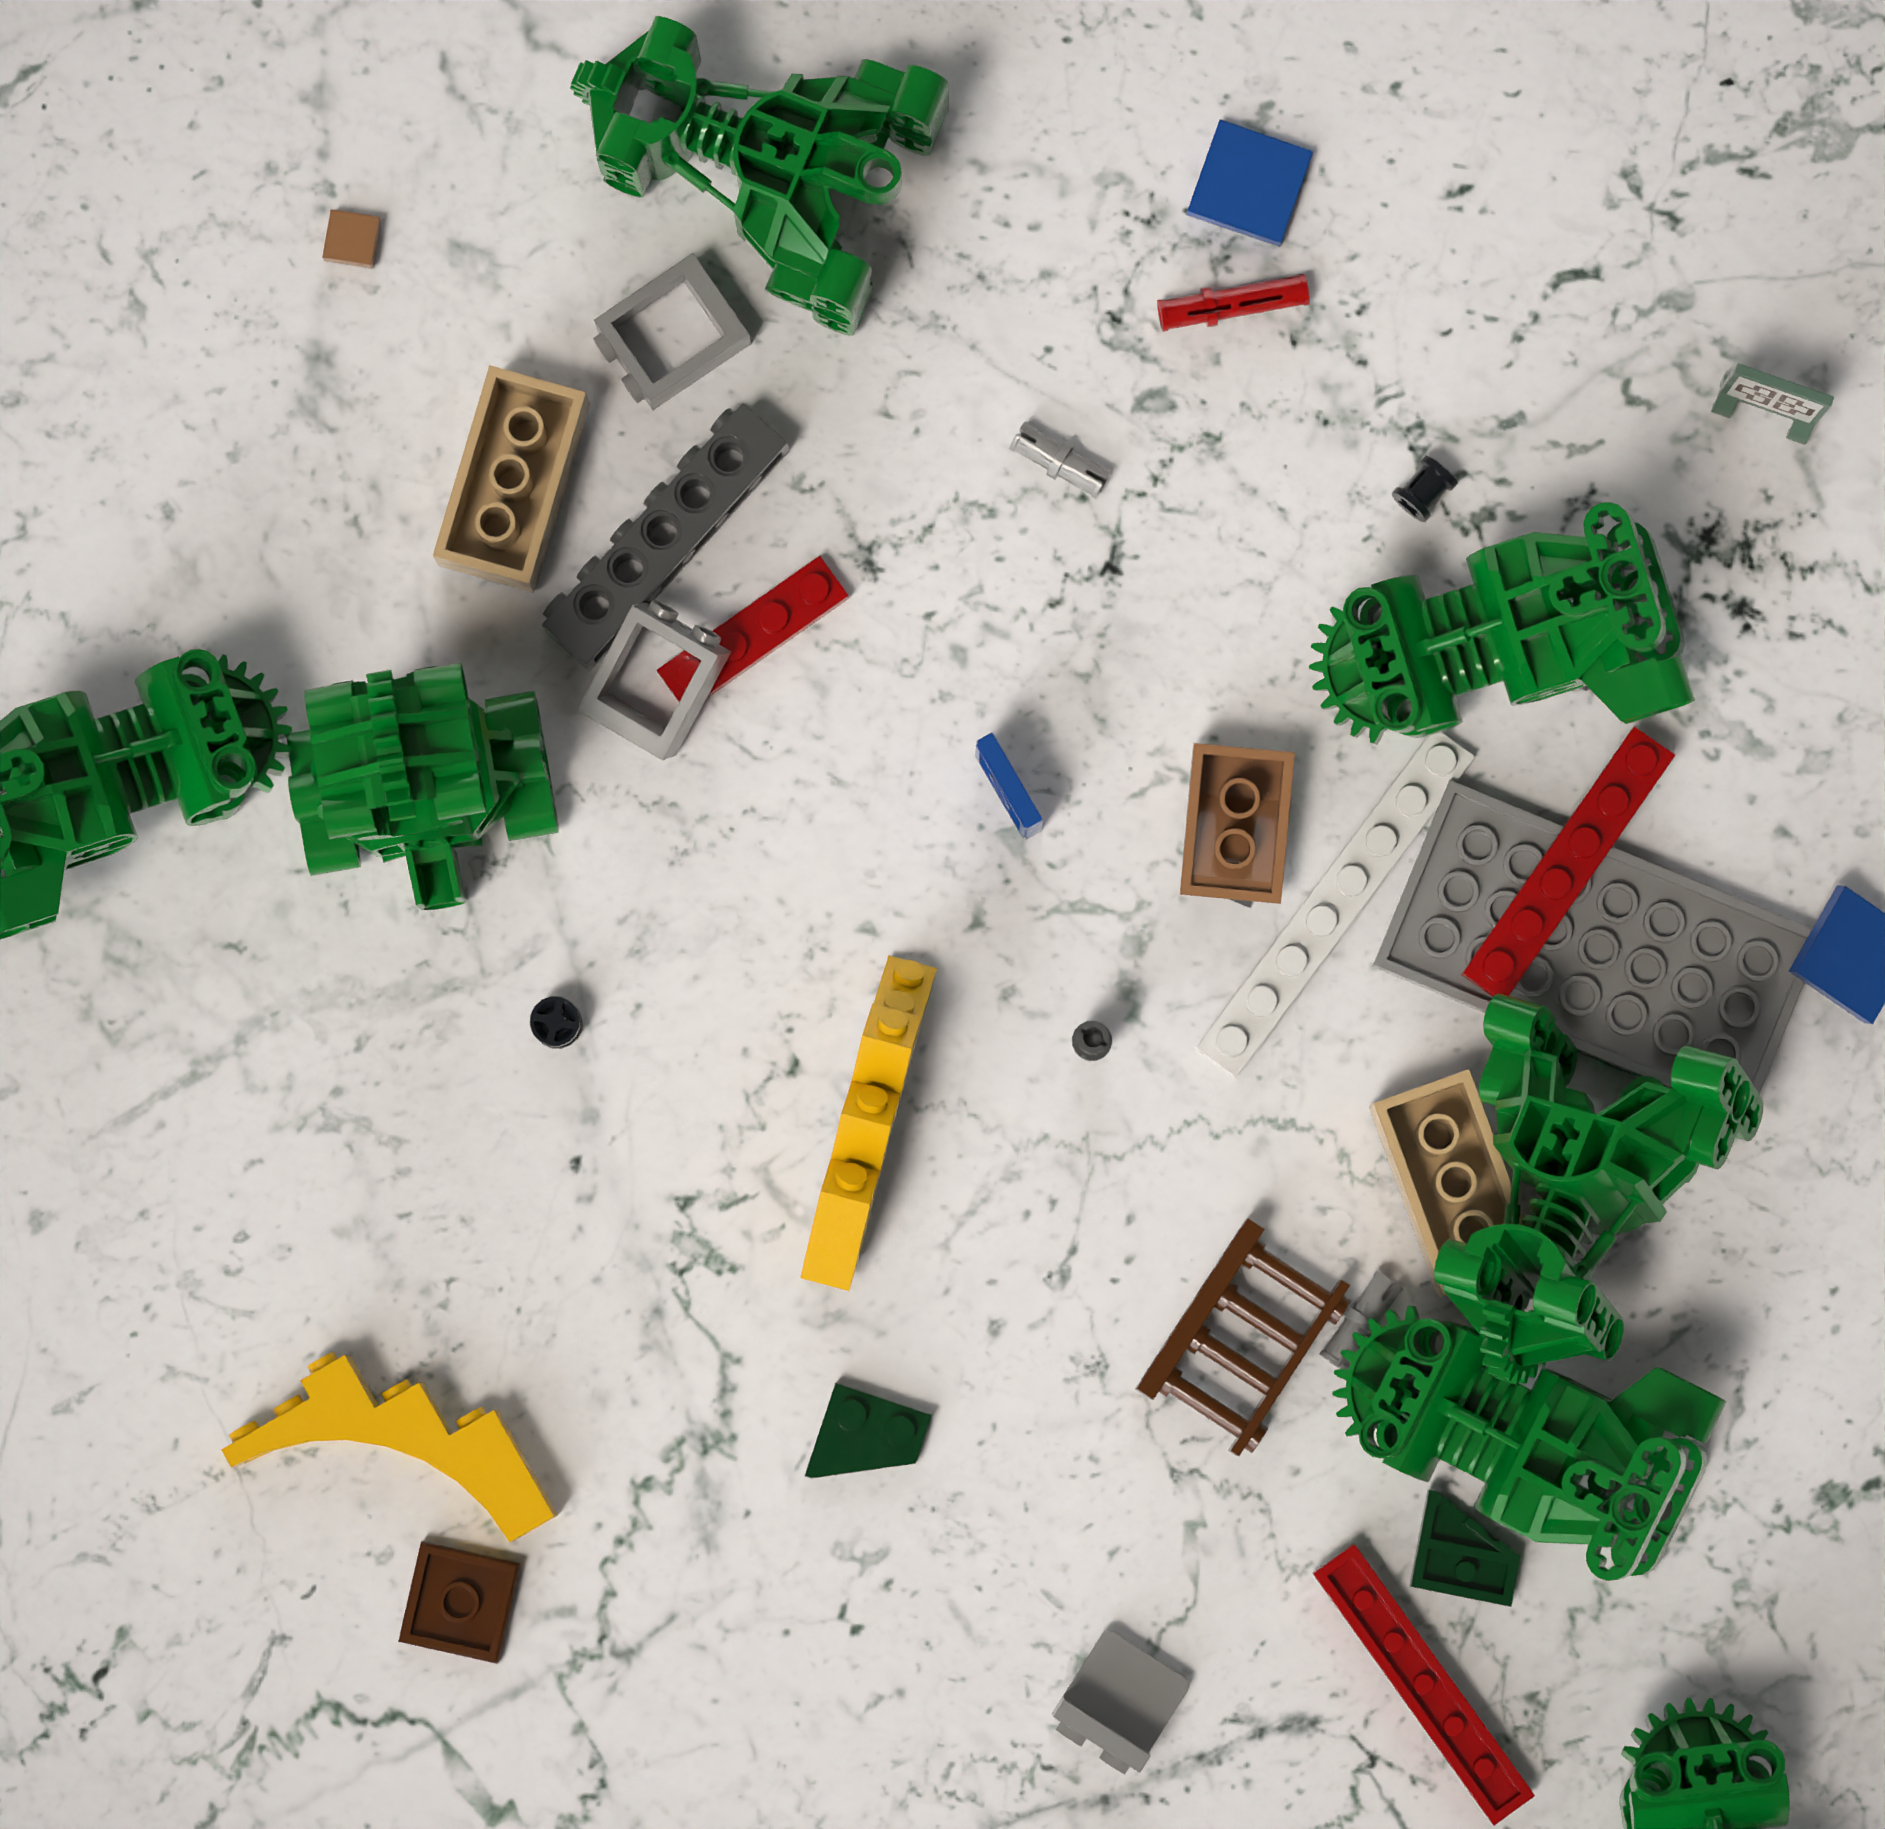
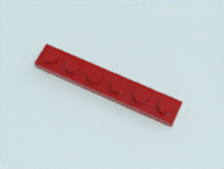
[1461,726,1675,997]
[1312,1544,1535,1826]

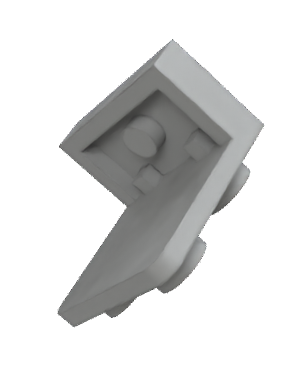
[1052,1631,1189,1775]

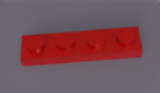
[657,556,849,702]

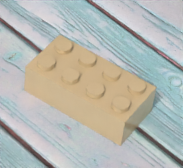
[433,365,590,593]
[1369,1069,1524,1297]

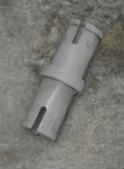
[1009,421,1111,499]
[1319,1271,1403,1369]

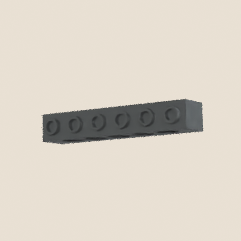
[542,403,789,672]

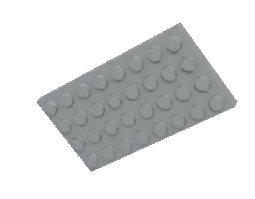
[1372,780,1812,1094]

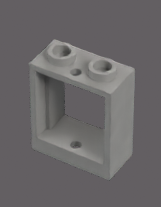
[593,253,751,410]
[577,600,731,761]

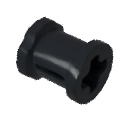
[1392,455,1458,522]

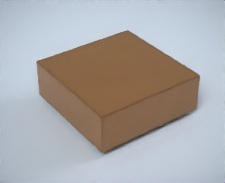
[322,209,381,269]

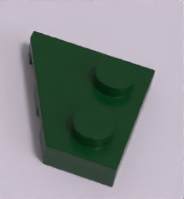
[805,1383,932,1478]
[1409,1490,1521,1607]

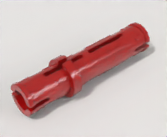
[1157,273,1310,332]

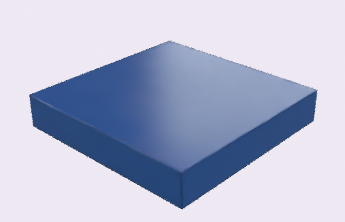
[1186,119,1313,247]
[975,732,1043,840]
[1788,885,1885,1024]

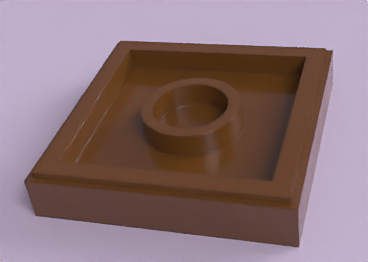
[398,1541,521,1664]

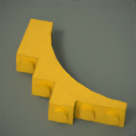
[800,955,937,1291]
[221,1351,558,1542]

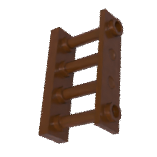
[1135,1218,1351,1456]

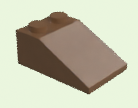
[1180,743,1295,904]

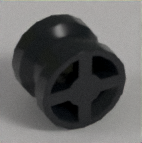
[530,996,583,1049]

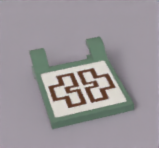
[1711,363,1834,445]

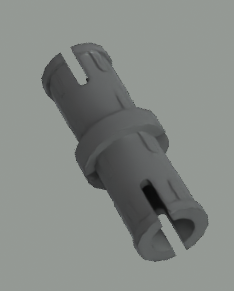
[1072,1021,1112,1061]

